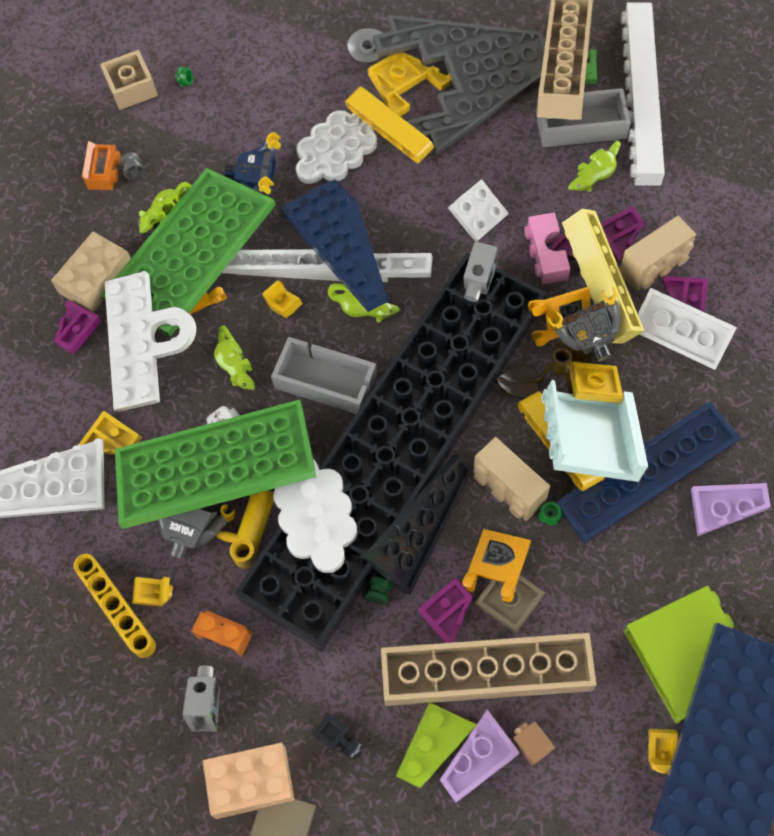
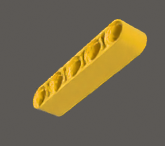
[345,86,434,163]
[518,391,604,491]
[74,554,156,658]

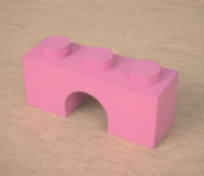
[524,212,570,284]

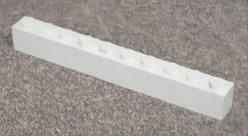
[621,3,665,185]

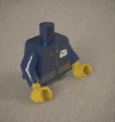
[225,132,281,196]

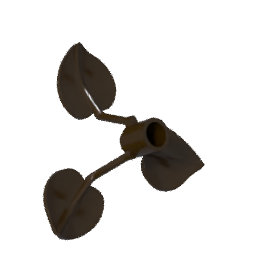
[497,340,593,399]

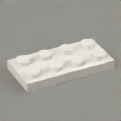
[638,288,737,370]

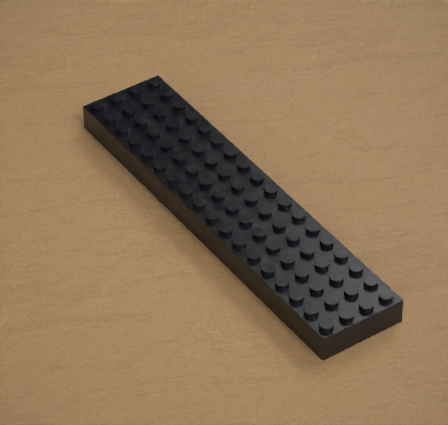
[234,252,546,652]

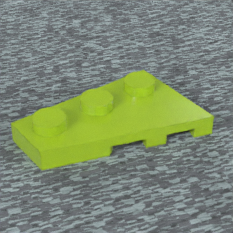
[396,702,477,788]

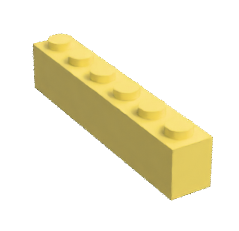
[562,209,644,344]

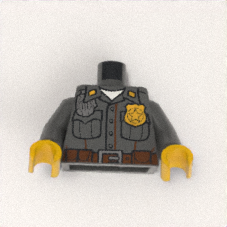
[547,287,621,361]

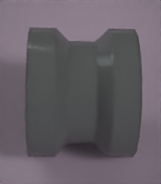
[119,152,144,180]

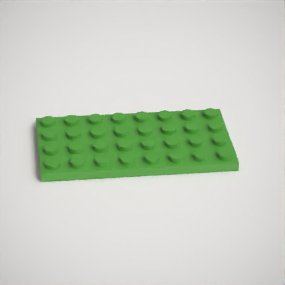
[100,168,276,337]
[115,400,317,529]

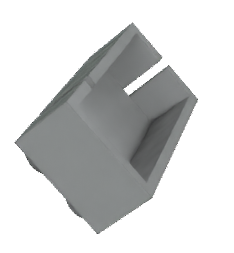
[536,88,631,148]
[271,337,377,414]

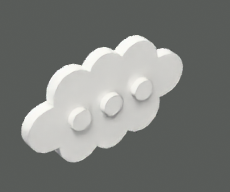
[296,110,377,184]
[274,460,357,573]

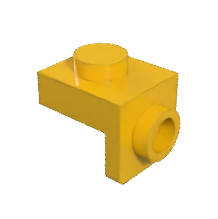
[262,280,302,318]
[132,577,173,606]
[648,729,678,774]

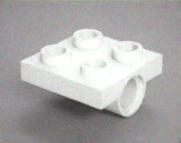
[448,179,509,241]

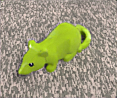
[568,140,621,192]
[139,182,192,233]
[328,284,400,322]
[214,325,255,390]

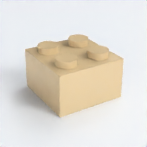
[100,50,158,110]

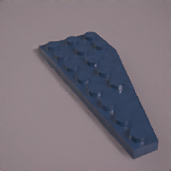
[280,179,388,312]

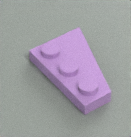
[691,483,771,536]
[440,710,520,803]

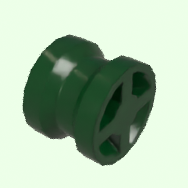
[363,577,392,604]

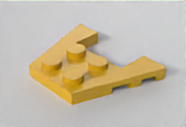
[368,52,452,116]

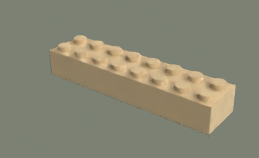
[537,0,593,120]
[381,633,596,706]

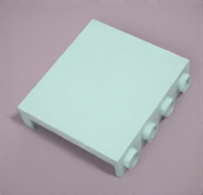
[542,380,648,482]

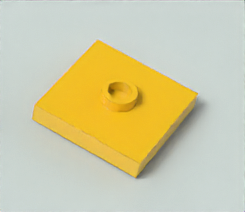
[570,362,623,404]

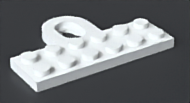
[105,271,196,412]

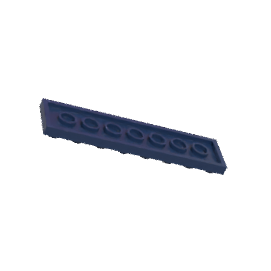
[556,402,741,544]

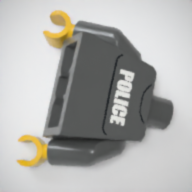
[158,505,235,559]

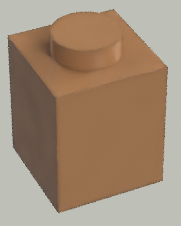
[513,721,555,767]

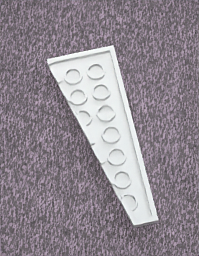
[0,439,104,518]

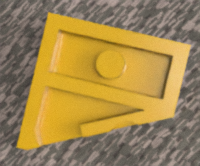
[79,410,142,455]

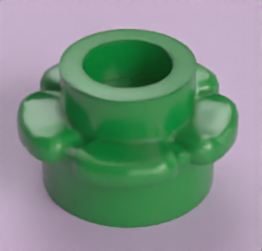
[175,67,193,87]
[539,502,563,525]

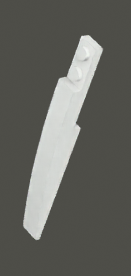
[222,249,433,282]

